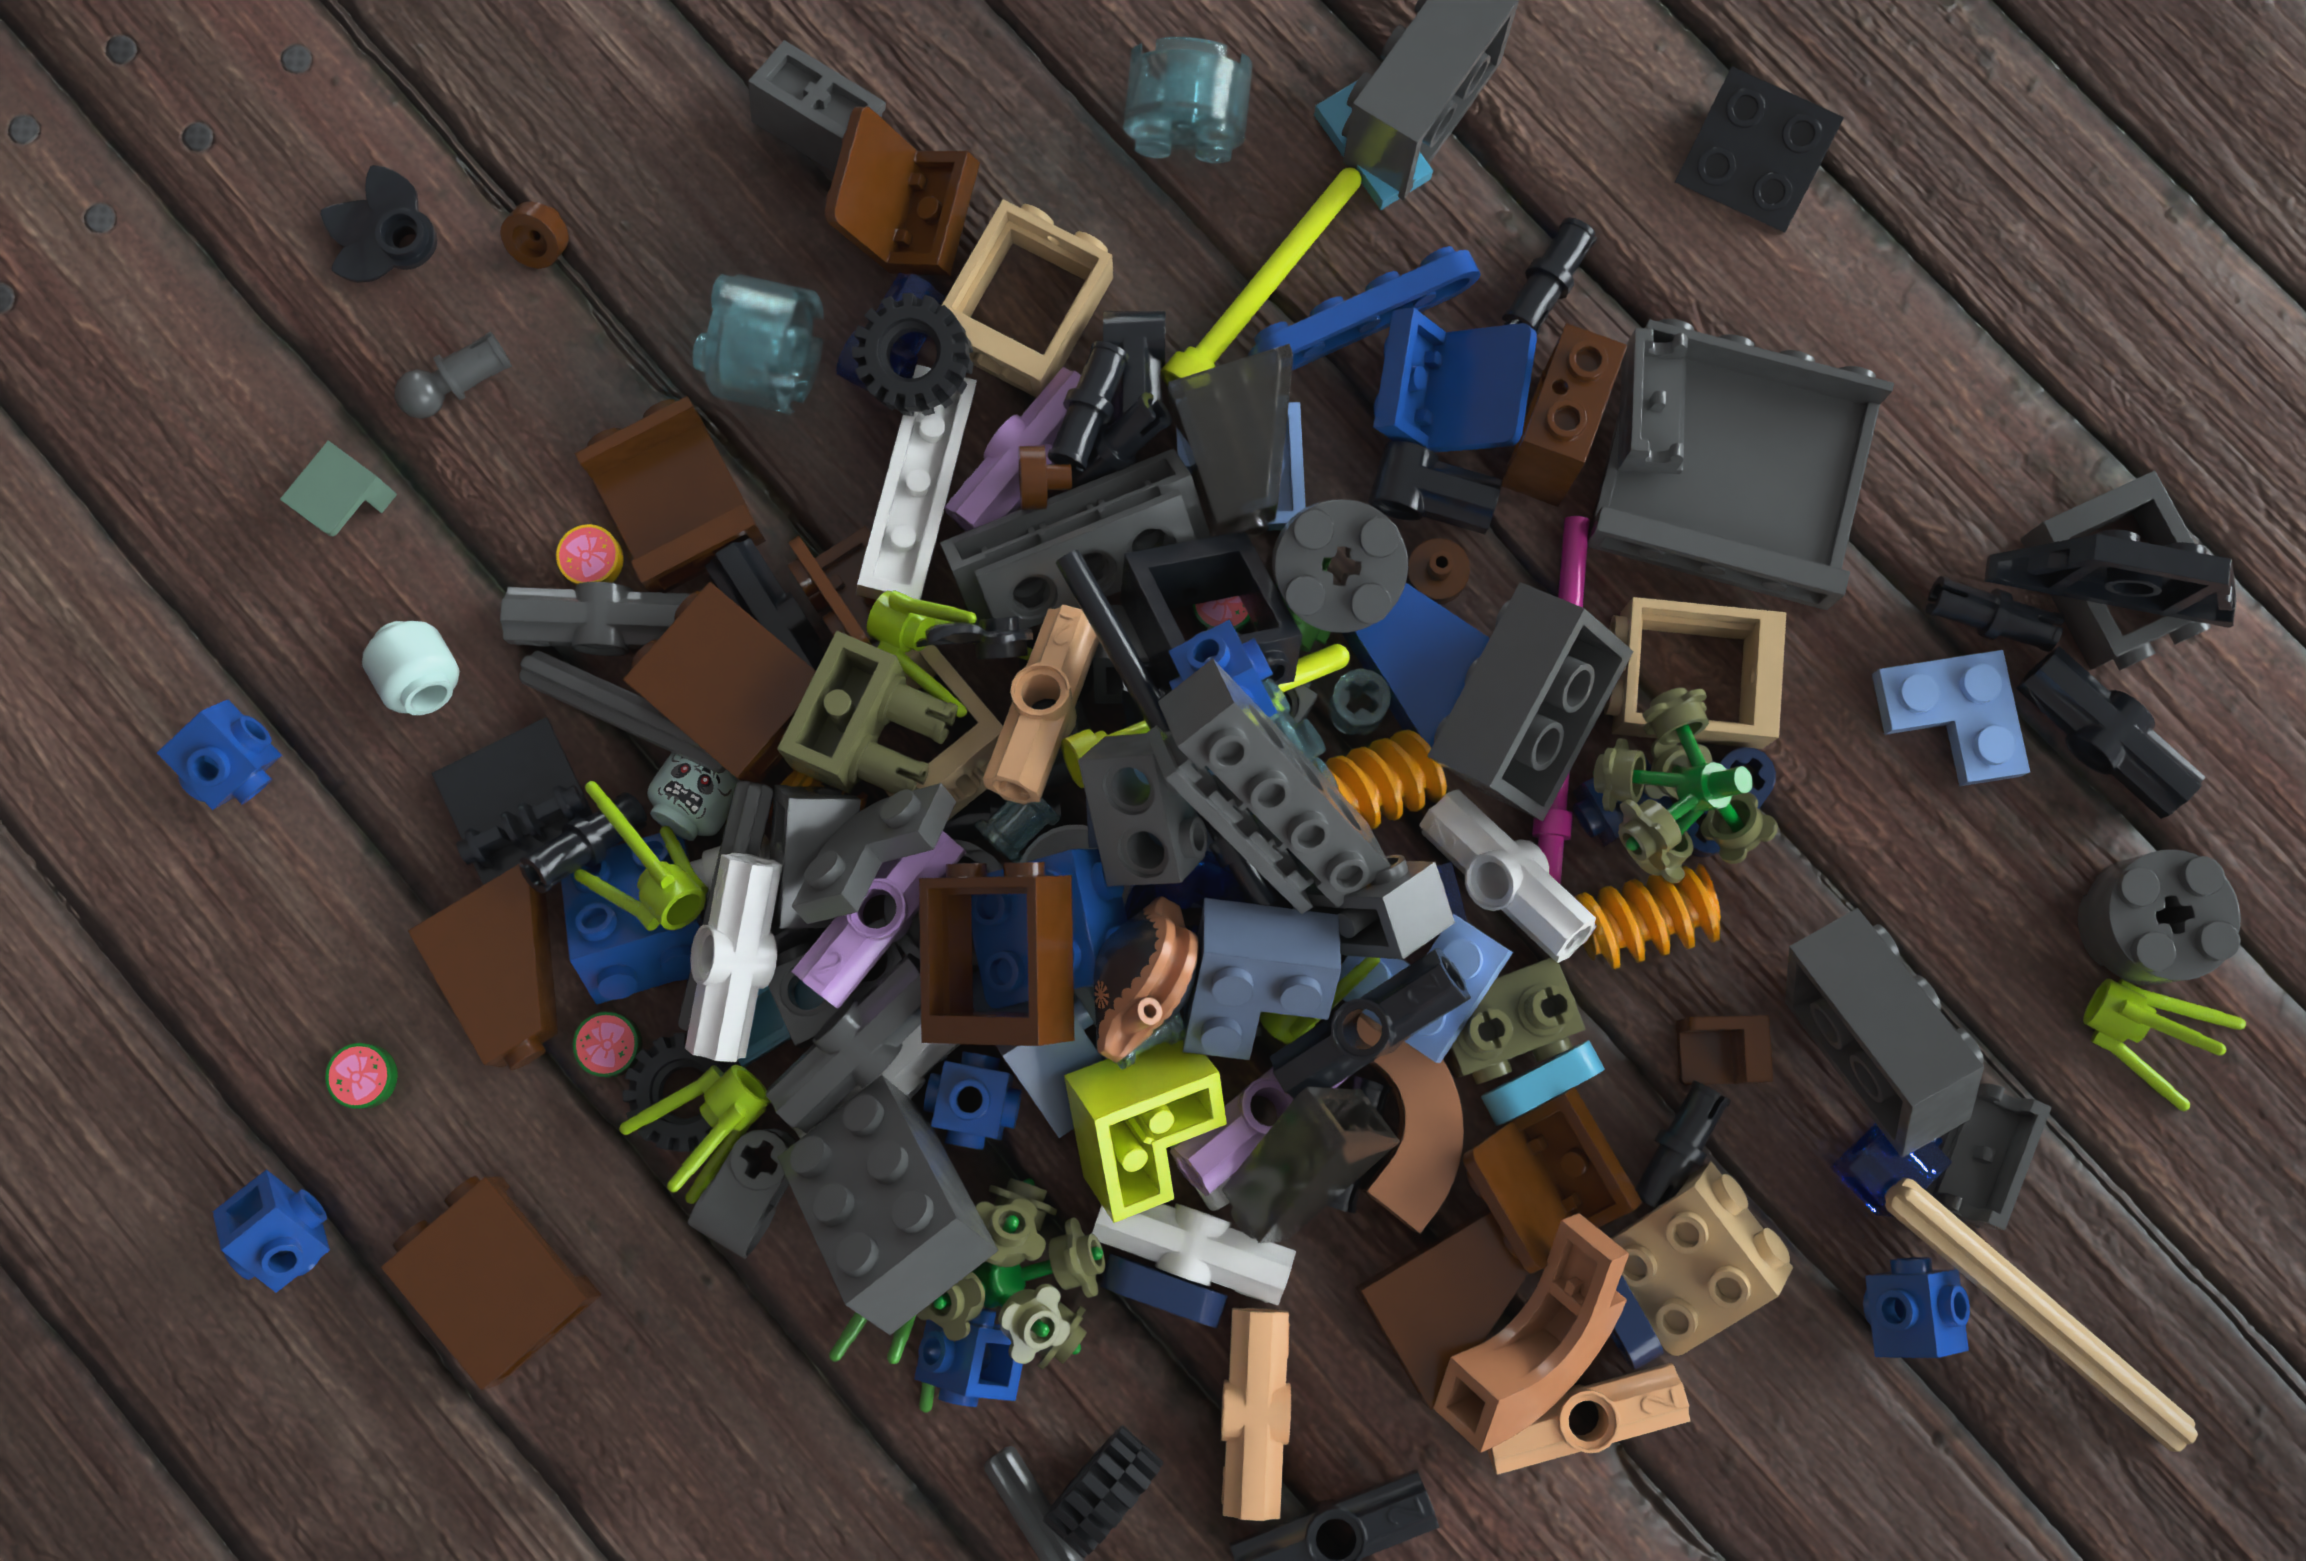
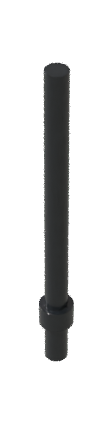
[1055,549,1277,906]

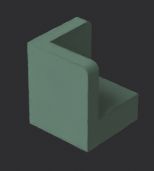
[280,440,397,536]

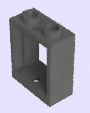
[2020,471,2212,671]

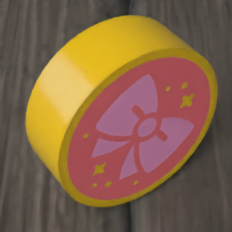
[556,524,624,586]

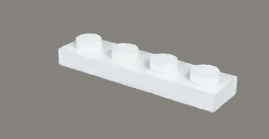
[856,364,977,600]

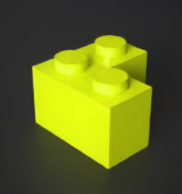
[1064,1030,1227,1223]

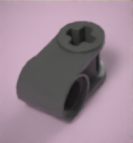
[688,1128,797,1259]

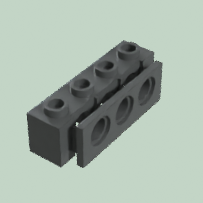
[940,448,1211,629]
[1146,658,1391,914]

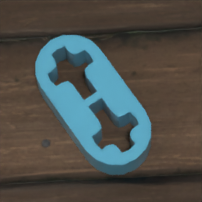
[1481,1040,1605,1126]

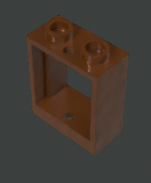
[1501,323,1628,507]
[919,862,1075,1046]

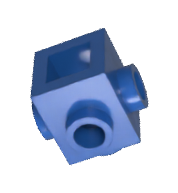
[1169,619,1278,717]
[157,699,282,810]
[923,1052,1022,1150]
[212,1169,330,1293]
[1863,1257,1970,1358]
[914,1308,1023,1407]

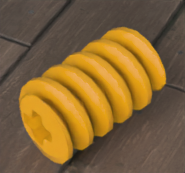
[1314,730,1447,829]
[1575,863,1721,970]

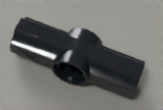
[705,538,824,671]
[2016,646,2205,819]
[1269,948,1471,1106]
[1229,1469,1439,1561]

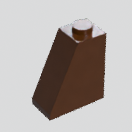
[408,863,558,1070]
[1355,1207,1529,1410]

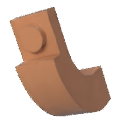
[1332,1004,1464,1233]
[1433,1213,1629,1453]

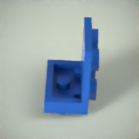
[1373,307,1537,453]
[561,833,702,1005]
[971,849,1127,1008]

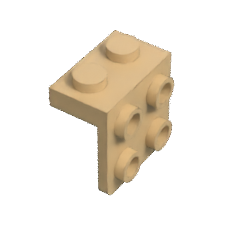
[1611,1161,1793,1356]

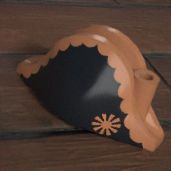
[1093,896,1199,1063]

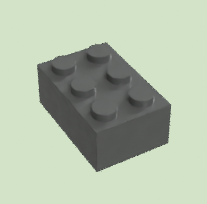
[1342,0,1519,201]
[1427,582,1634,822]
[1785,908,1984,1158]
[777,1075,999,1335]

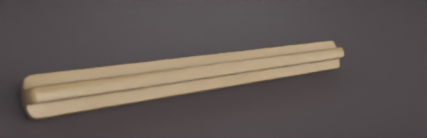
[1884,1178,2198,1452]

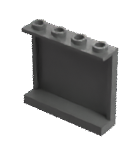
[1588,319,1894,610]

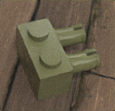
[777,631,958,795]
[1446,958,1586,1085]

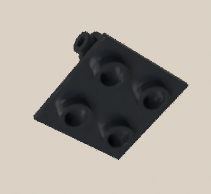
[1675,66,1844,233]
[431,717,593,885]

